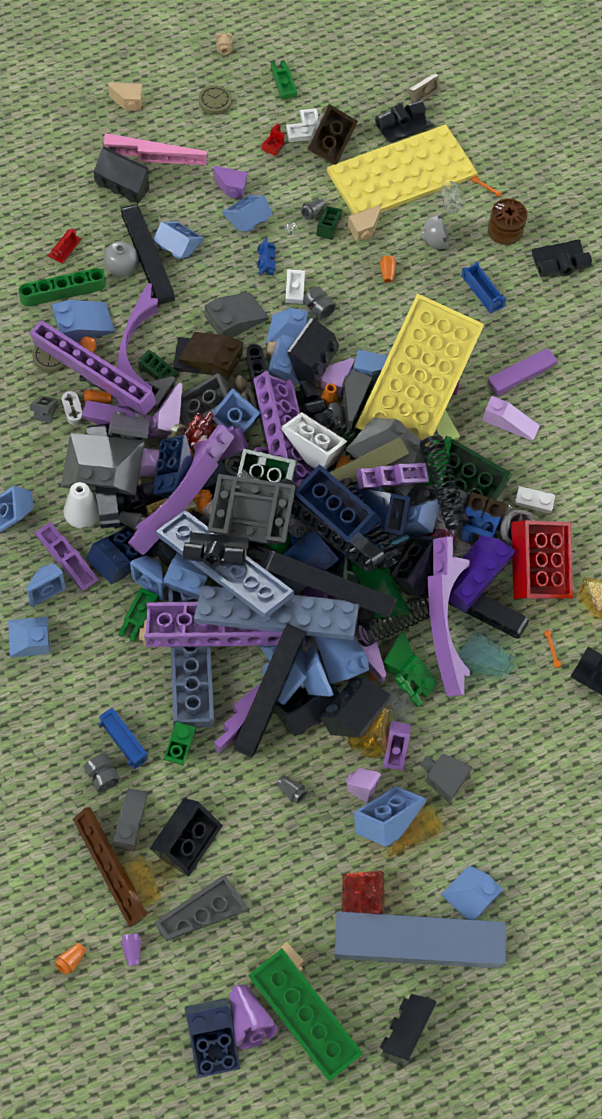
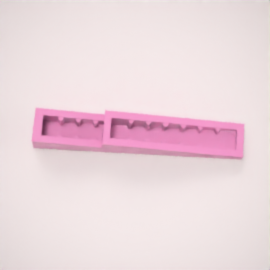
[104,133,207,165]

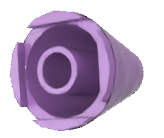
[229,984,278,1049]

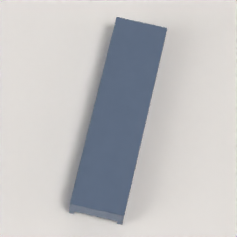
[168,585,214,728]
[335,912,506,969]

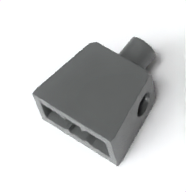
[420,754,472,803]

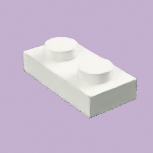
[285,270,305,304]
[515,486,555,514]

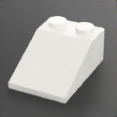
[281,412,347,469]

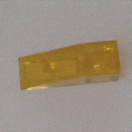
[386,805,444,859]

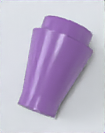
[120,934,142,966]

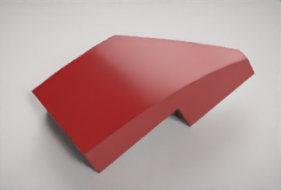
[261,123,285,156]

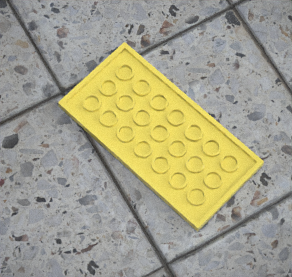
[327,124,478,215]
[355,293,484,446]

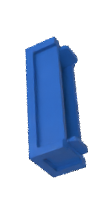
[461,261,507,314]
[98,707,148,769]

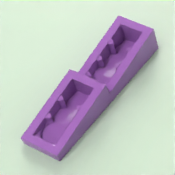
[488,348,558,397]

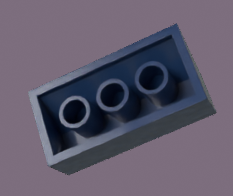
[294,464,380,543]
[273,530,339,595]

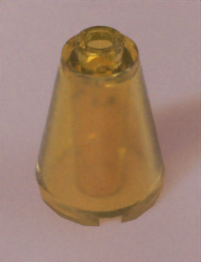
[347,705,390,758]

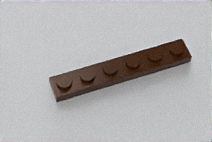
[73,807,148,927]

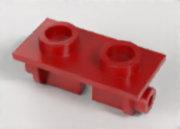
[48,228,82,264]

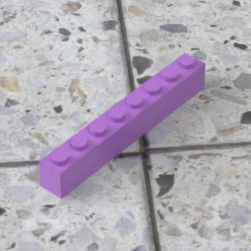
[30,320,156,416]

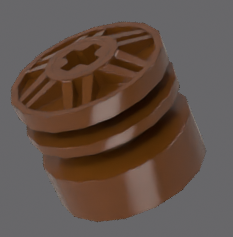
[487,198,527,245]

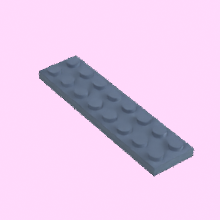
[156,510,294,619]
[194,586,359,640]

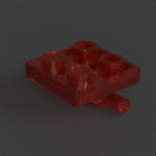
[182,412,216,454]
[341,871,385,914]

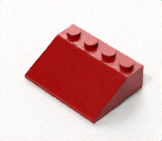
[511,520,573,599]

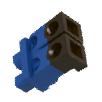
[460,492,508,543]

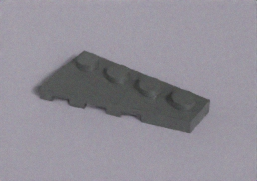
[154,875,248,941]

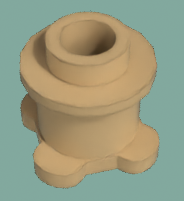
[216,33,233,55]

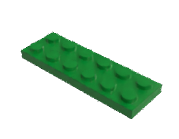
[248,948,363,1082]

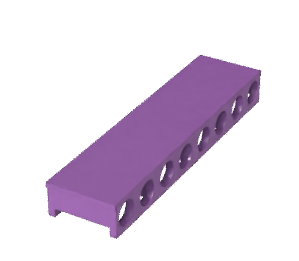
[253,371,313,487]
[144,602,305,647]

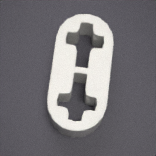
[62,391,83,425]

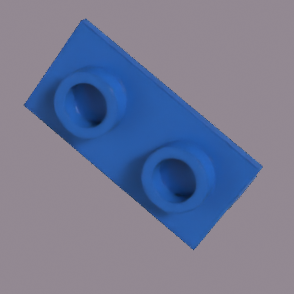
[257,238,276,276]

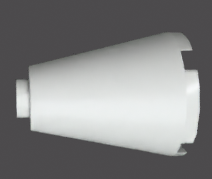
[63,482,99,528]

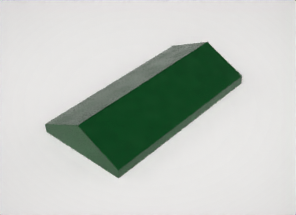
[347,557,410,619]

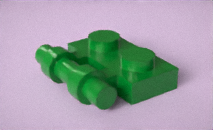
[394,655,439,707]

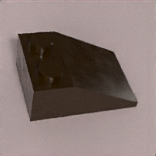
[307,104,358,165]
[178,332,244,381]

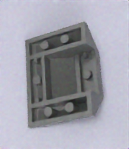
[346,418,428,496]
[61,433,145,495]
[208,474,296,545]

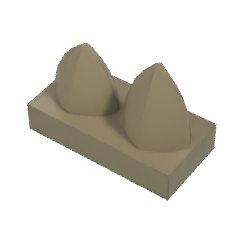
[407,74,441,102]
[228,375,256,408]

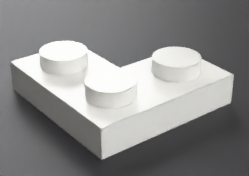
[286,108,319,142]

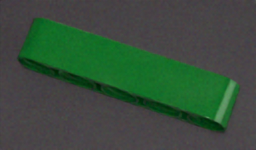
[19,268,106,306]

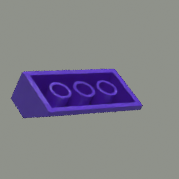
[449,536,515,613]

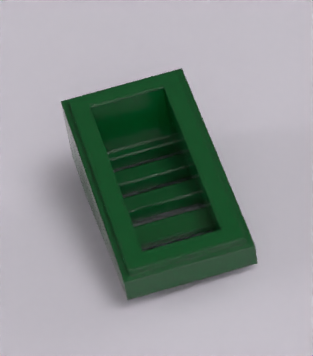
[316,206,343,240]
[138,349,179,380]

